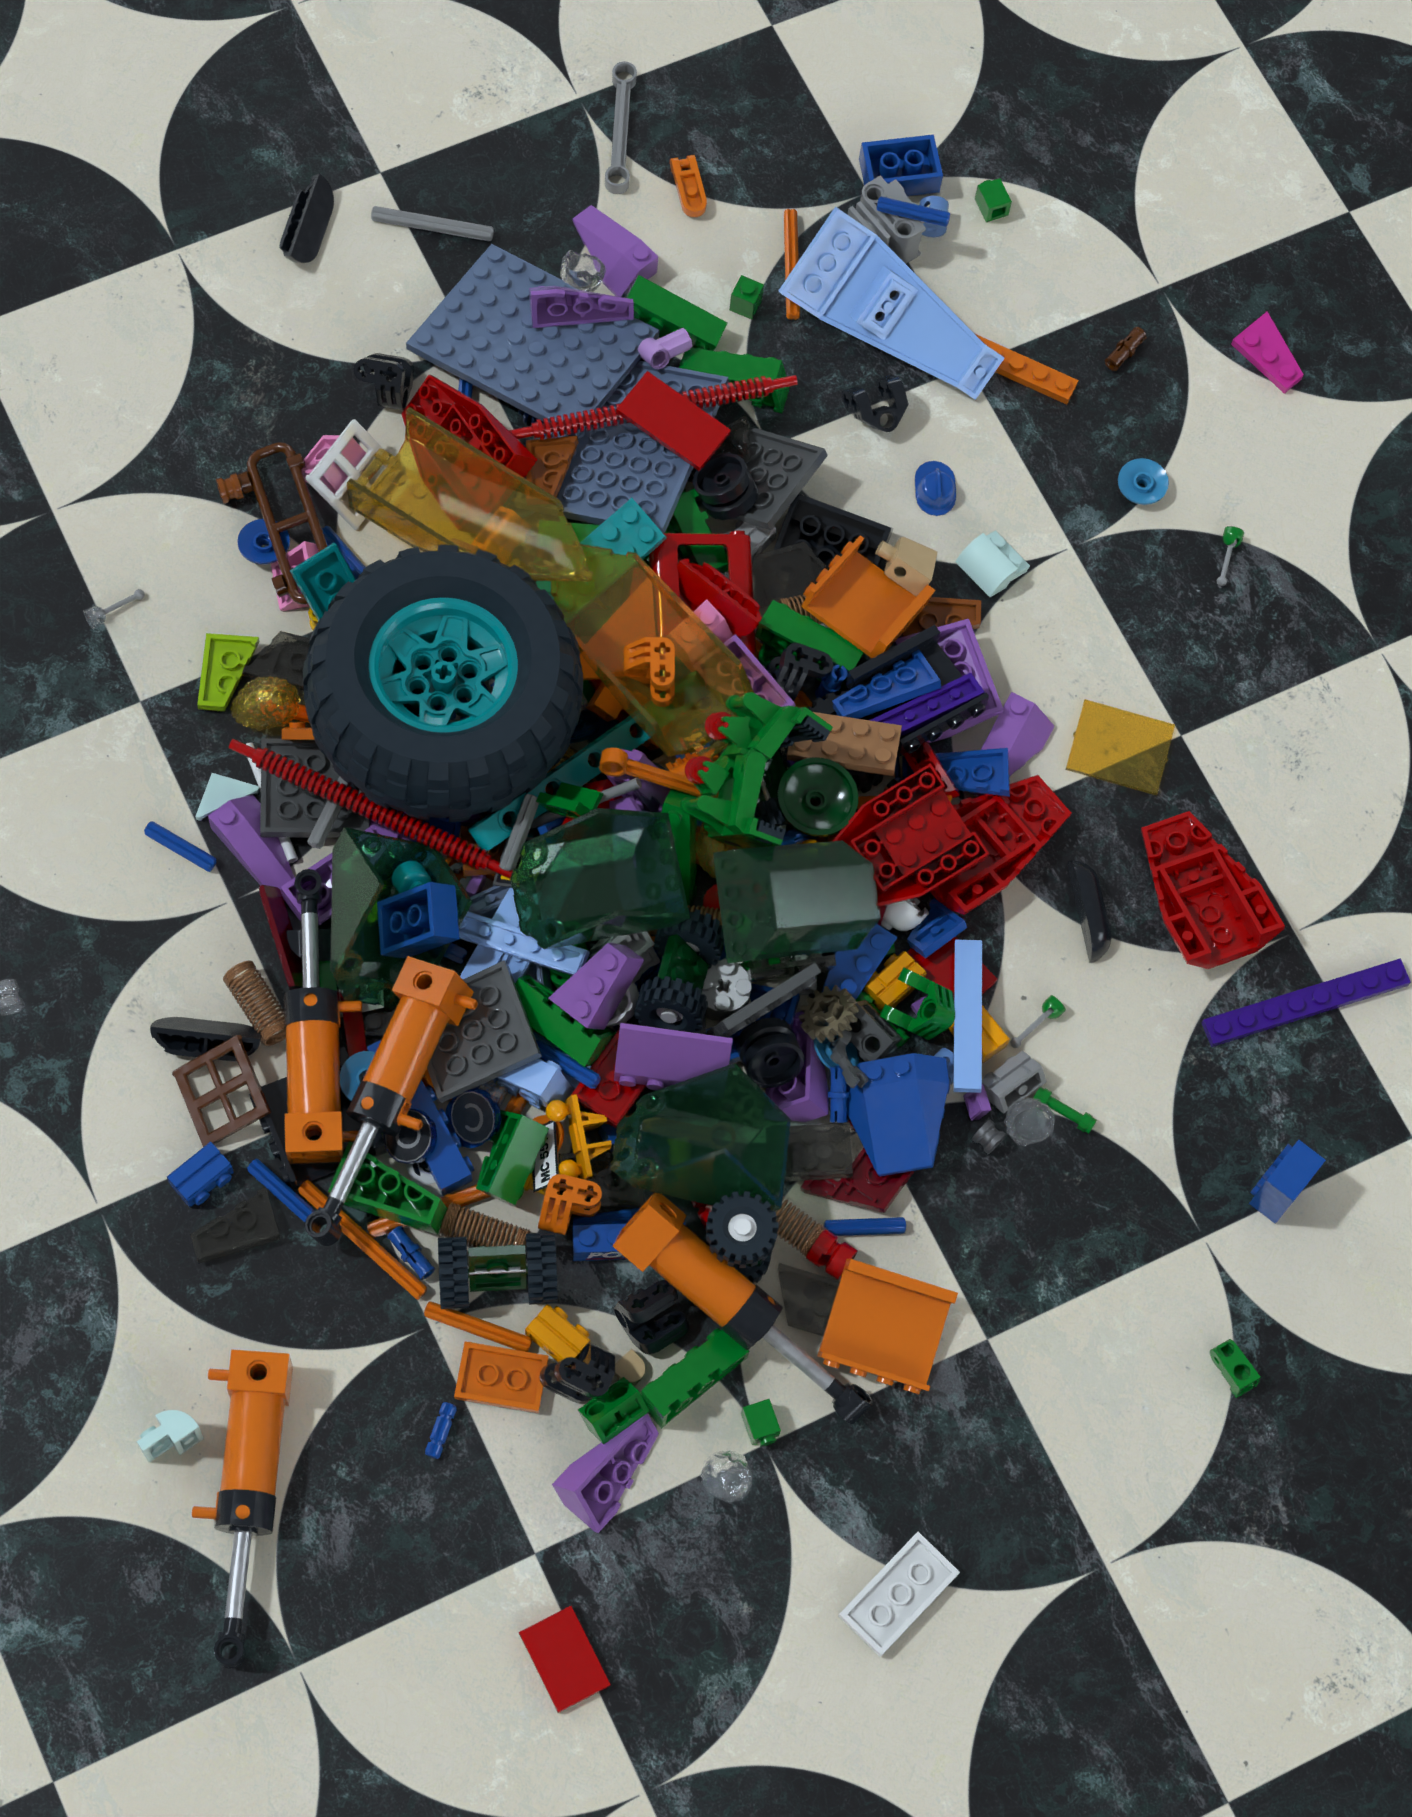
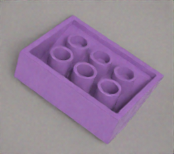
[893,619,1004,743]
[614,1023,733,1098]

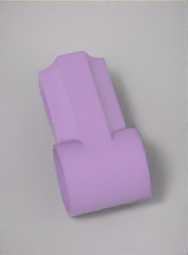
[638,328,693,370]

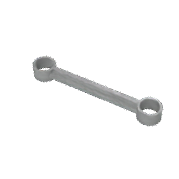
[605,61,637,194]

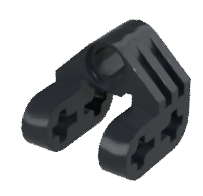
[353,353,414,410]
[842,375,909,432]
[765,643,833,701]
[613,1280,689,1354]
[539,1342,615,1403]

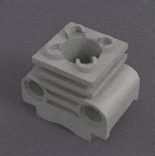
[848,175,926,264]

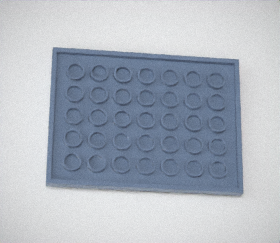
[406,244,659,436]
[515,361,729,533]

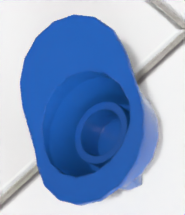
[915,461,956,516]

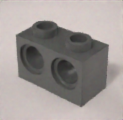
[849,1000,903,1062]

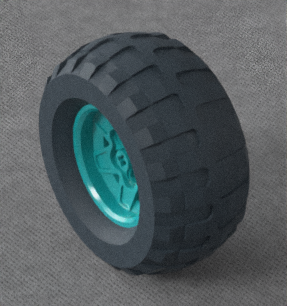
[303,545,583,822]

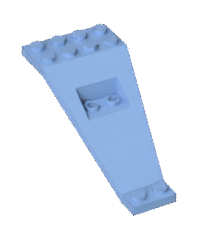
[779,206,1004,400]

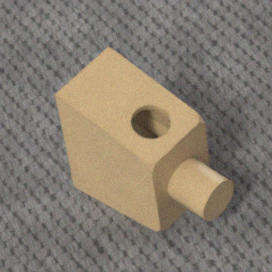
[875,537,938,597]

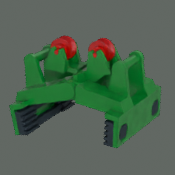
[680,692,833,849]

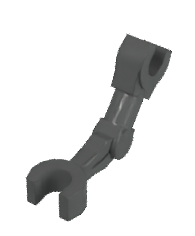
[830,1030,869,1088]

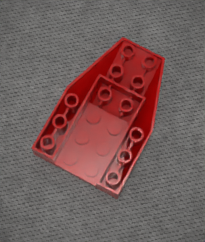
[401,375,538,537]
[808,763,989,917]

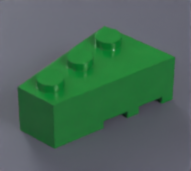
[667,488,728,576]
[476,1109,549,1205]

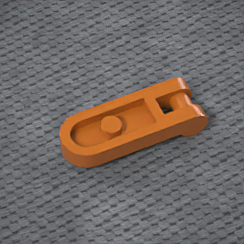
[670,155,707,217]

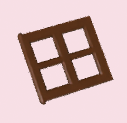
[172,1035,271,1147]

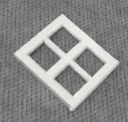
[305,419,403,530]

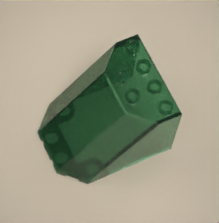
[510,808,690,949]
[331,827,473,1008]
[713,841,881,964]
[611,1063,791,1211]

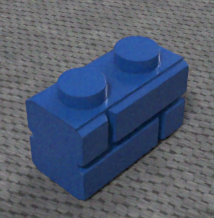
[167,1142,234,1207]

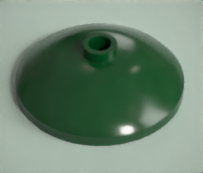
[777,757,858,837]

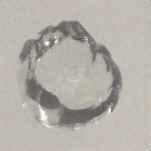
[560,250,606,292]
[1004,1098,1055,1147]
[701,1451,753,1503]

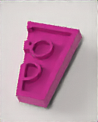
[1231,312,1304,394]

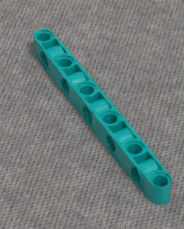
[468,671,712,851]

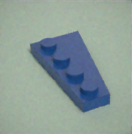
[832,649,941,719]

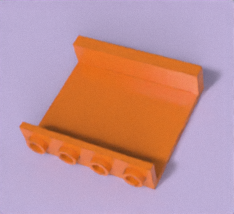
[801,535,936,658]
[817,1259,958,1394]

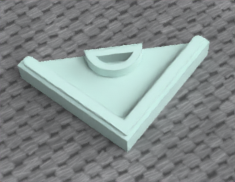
[195,773,260,821]

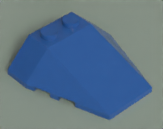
[847,1053,950,1177]

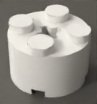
[702,959,752,1021]

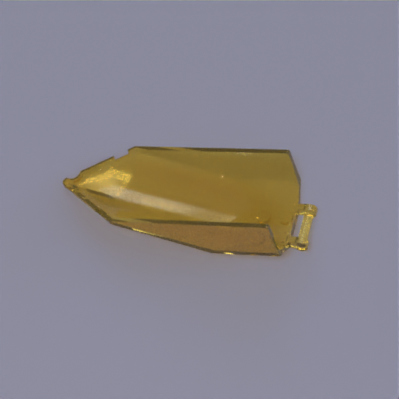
[347,407,593,582]
[551,541,754,761]

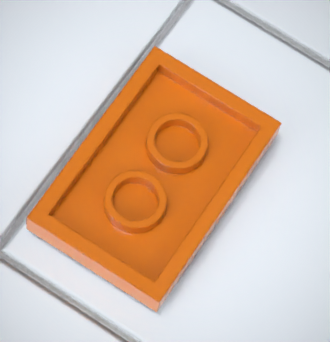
[454,1341,549,1413]

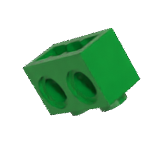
[578,1377,650,1445]

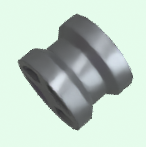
[972,1120,1007,1154]

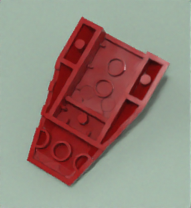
[930,775,1071,915]
[1141,811,1285,969]

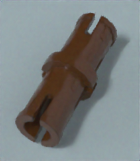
[1105,327,1147,371]

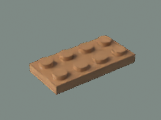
[787,712,902,776]

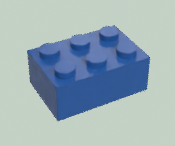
[859,134,943,196]
[377,882,460,959]
[1249,1140,1326,1224]

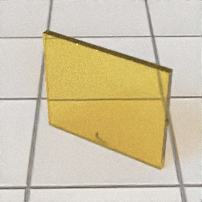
[1065,699,1175,796]

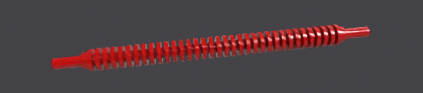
[508,375,798,440]
[229,739,515,879]

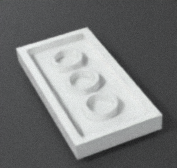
[838,1532,960,1657]

